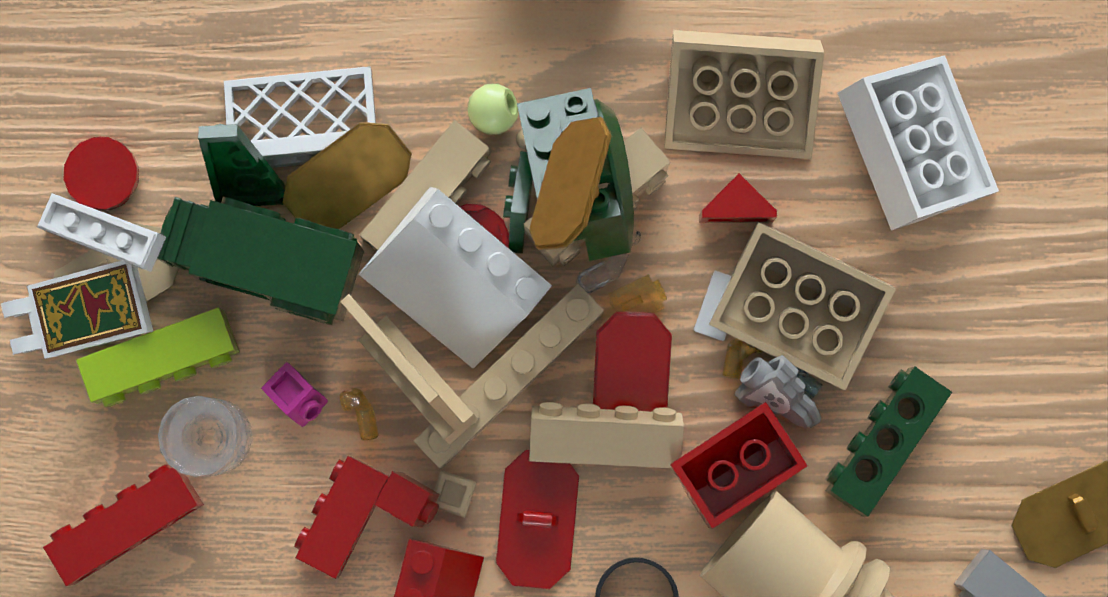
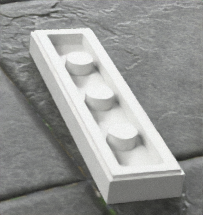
[37,193,166,272]

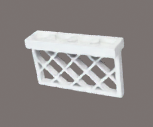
[224,66,376,168]

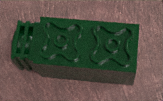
[157,197,364,325]

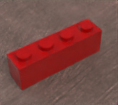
[43,464,204,586]

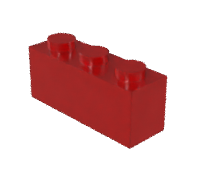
[294,456,389,579]

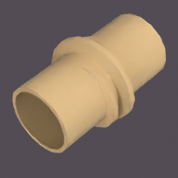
[700,491,895,597]

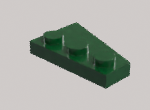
[198,124,286,206]

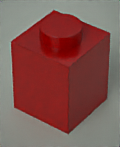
[374,471,440,527]

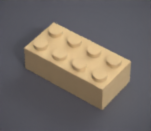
[524,127,670,267]

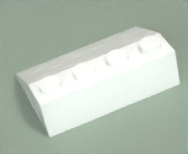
[837,55,999,231]
[358,187,552,368]

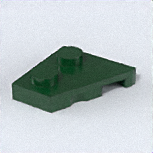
[503,151,533,254]

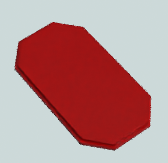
[593,311,672,412]
[496,450,579,589]

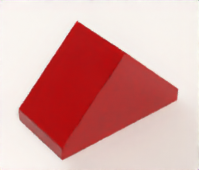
[699,173,777,223]

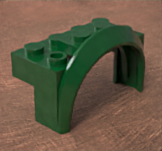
[517,88,634,261]

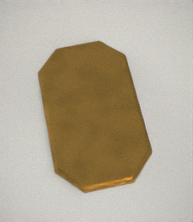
[529,117,612,251]
[283,122,412,229]
[1011,460,1108,568]

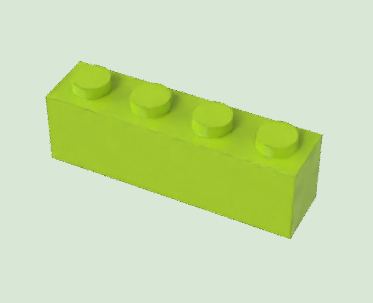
[76,307,239,407]

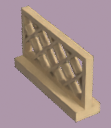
[340,294,478,445]

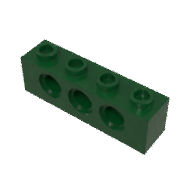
[825,366,952,517]

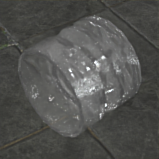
[158,396,252,477]

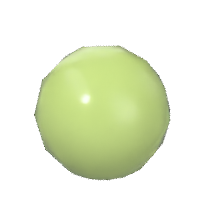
[468,84,518,135]

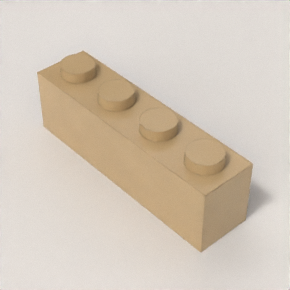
[360,120,491,251]
[529,402,684,468]

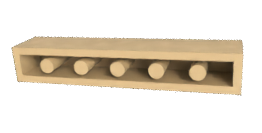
[414,284,604,469]

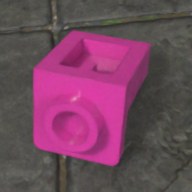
[261,361,328,427]

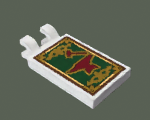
[1,261,153,359]

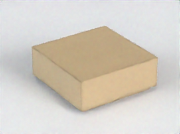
[434,470,477,518]

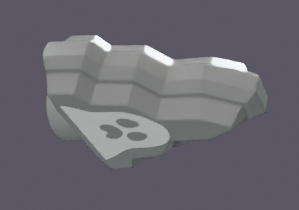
[735,355,821,428]

